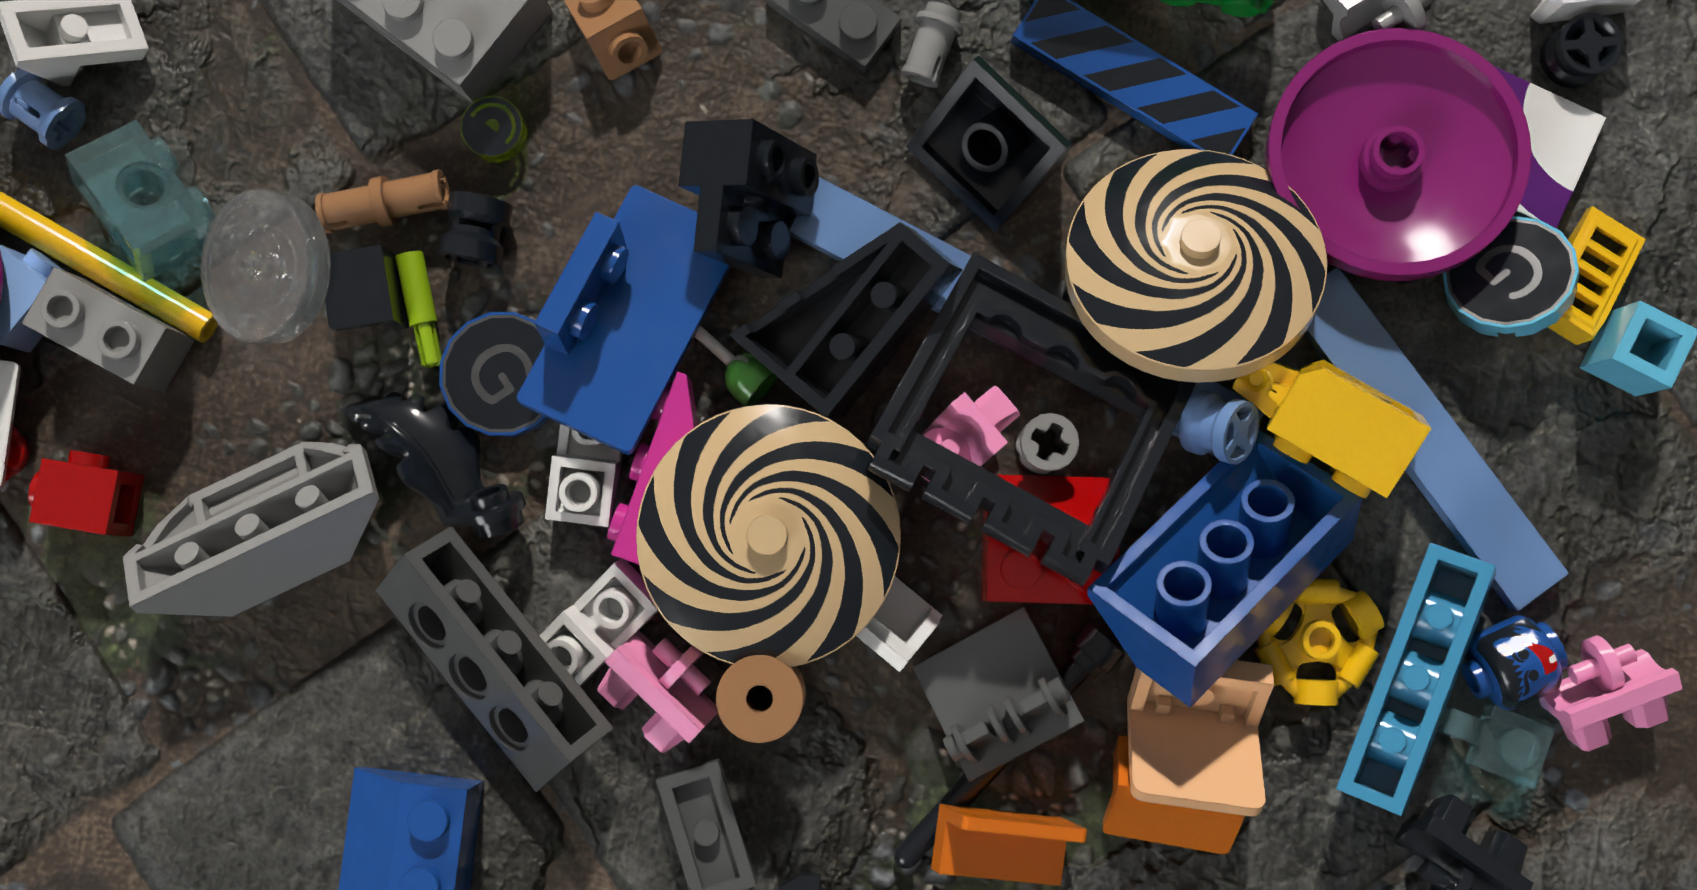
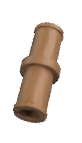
[315,169,450,234]

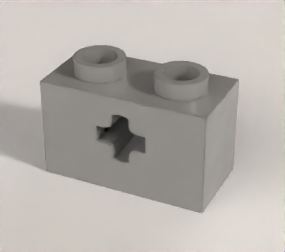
[22,267,195,393]

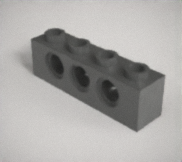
[375,526,613,792]

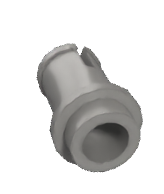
[900,1,964,88]

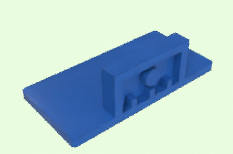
[517,185,731,455]

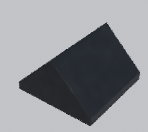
[906,56,1072,232]

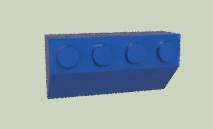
[1087,430,1362,708]
[338,766,484,890]

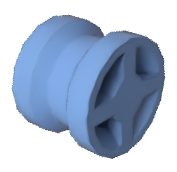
[1179,390,1259,465]

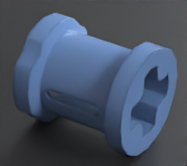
[0,69,86,150]

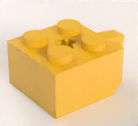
[1232,360,1432,499]

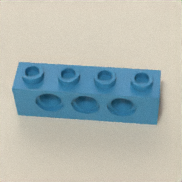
[1336,543,1496,816]

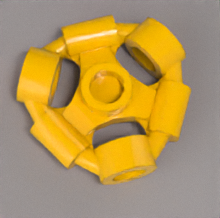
[1253,579,1384,706]

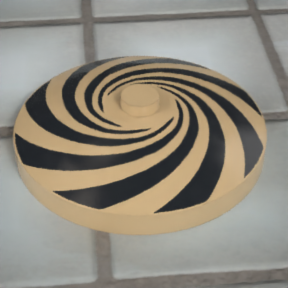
[1064,149,1327,383]
[636,404,901,667]

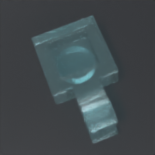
[1437,703,1556,789]

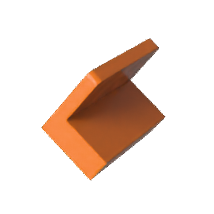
[1103,735,1245,854]
[931,804,1087,886]

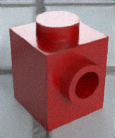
[28,450,145,537]

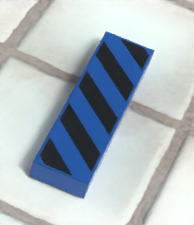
[1010,0,1258,155]

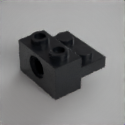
[678,119,819,278]

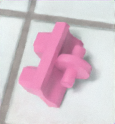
[921,385,1020,482]
[597,631,718,753]
[1539,635,1683,752]

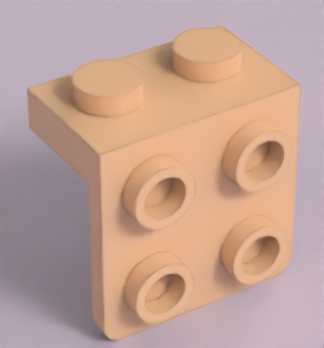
[1127,660,1274,817]

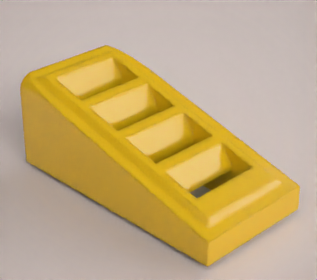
[1548,206,1646,345]

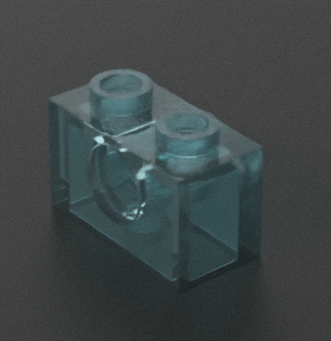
[65,120,215,282]

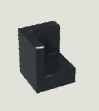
[318,244,409,332]

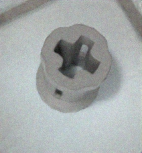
[1015,413,1079,475]

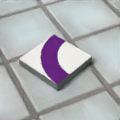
[1494,66,1606,229]

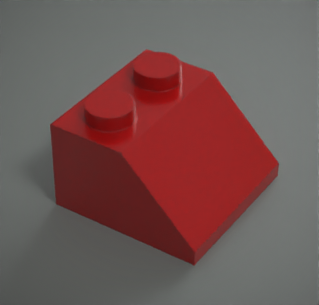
[981,474,1120,605]

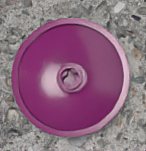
[1265,28,1532,281]

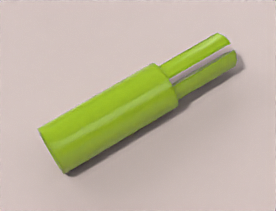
[395,251,442,368]

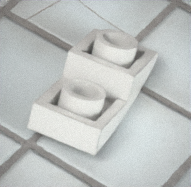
[545,424,623,527]
[539,558,659,687]

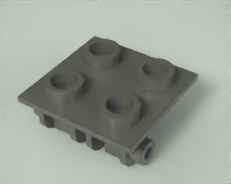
[912,607,1085,782]

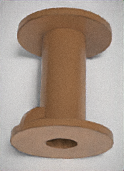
[716,655,806,743]

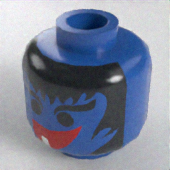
[1461,615,1568,711]

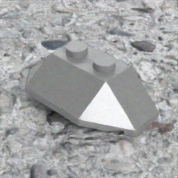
[123,441,379,617]

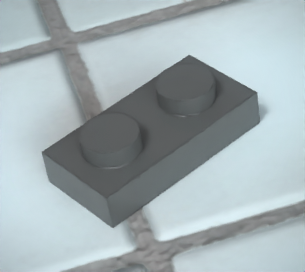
[765,0,902,74]
[656,758,758,890]

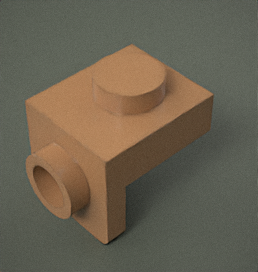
[563,0,662,80]

